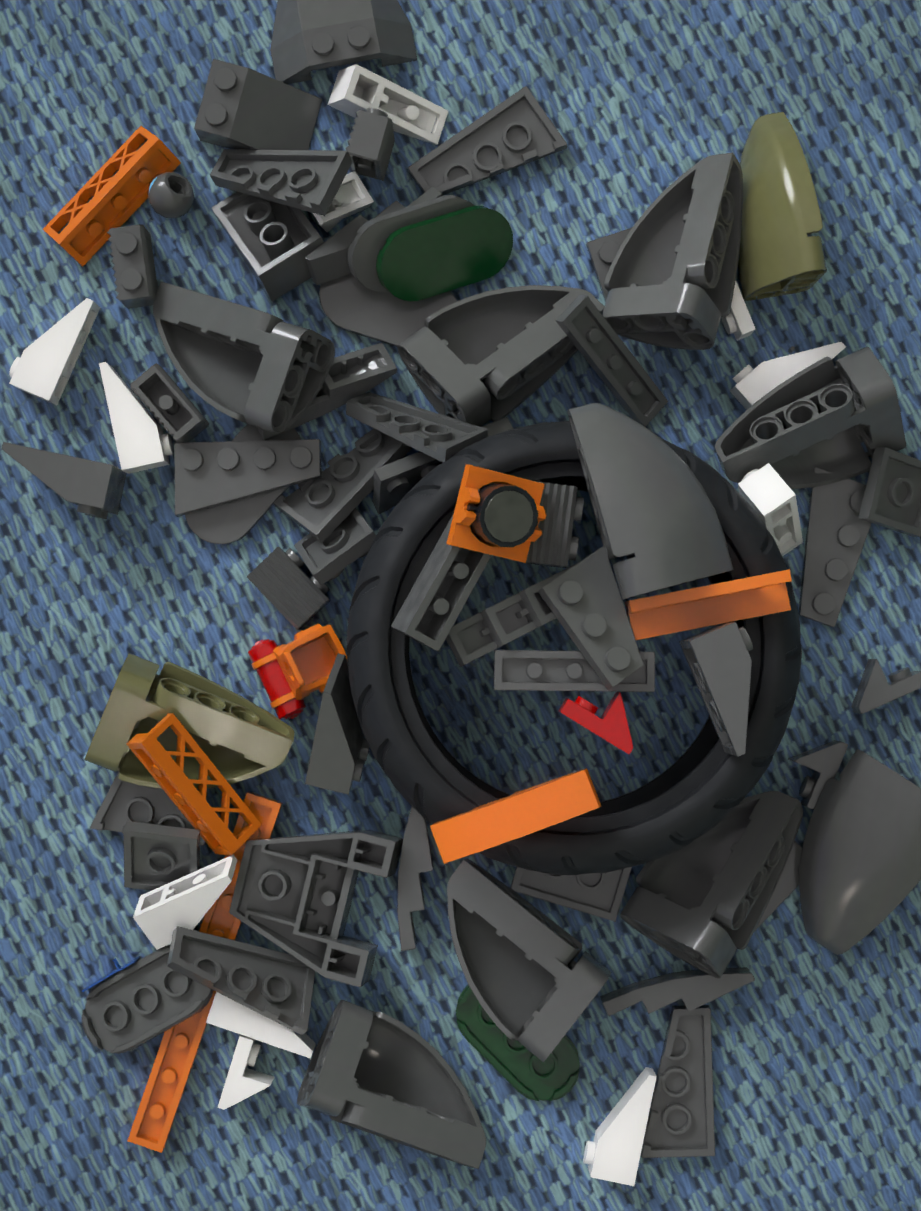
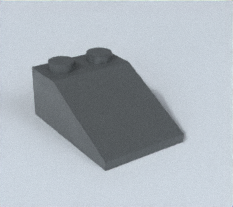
[194,59,322,150]
[211,192,324,302]
[2,442,127,519]
[679,622,753,757]
[305,653,370,795]

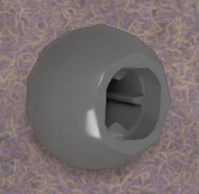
[148,172,194,219]

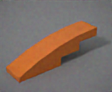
[430,768,601,864]

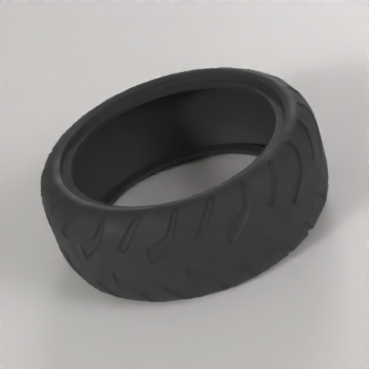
[346,421,802,875]

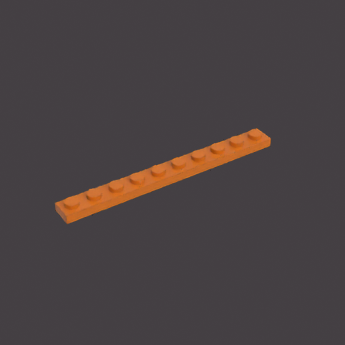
[127,791,283,1153]

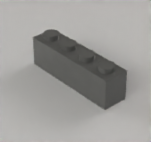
[391,489,492,652]

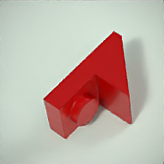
[558,692,633,755]

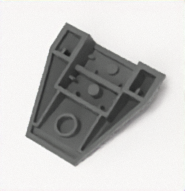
[270,0,417,84]

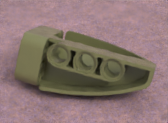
[737,112,827,301]

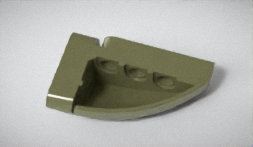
[84,653,295,789]

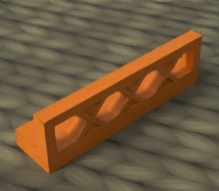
[43,126,181,267]
[625,569,792,640]
[126,713,262,855]

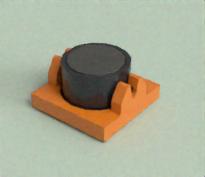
[446,464,546,563]

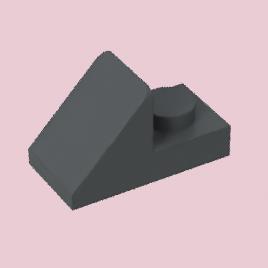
[851,659,921,714]
[788,740,849,810]

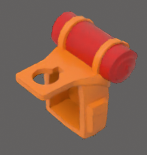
[248,624,347,719]

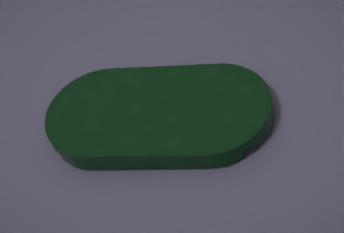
[376,206,513,301]
[456,985,580,1101]

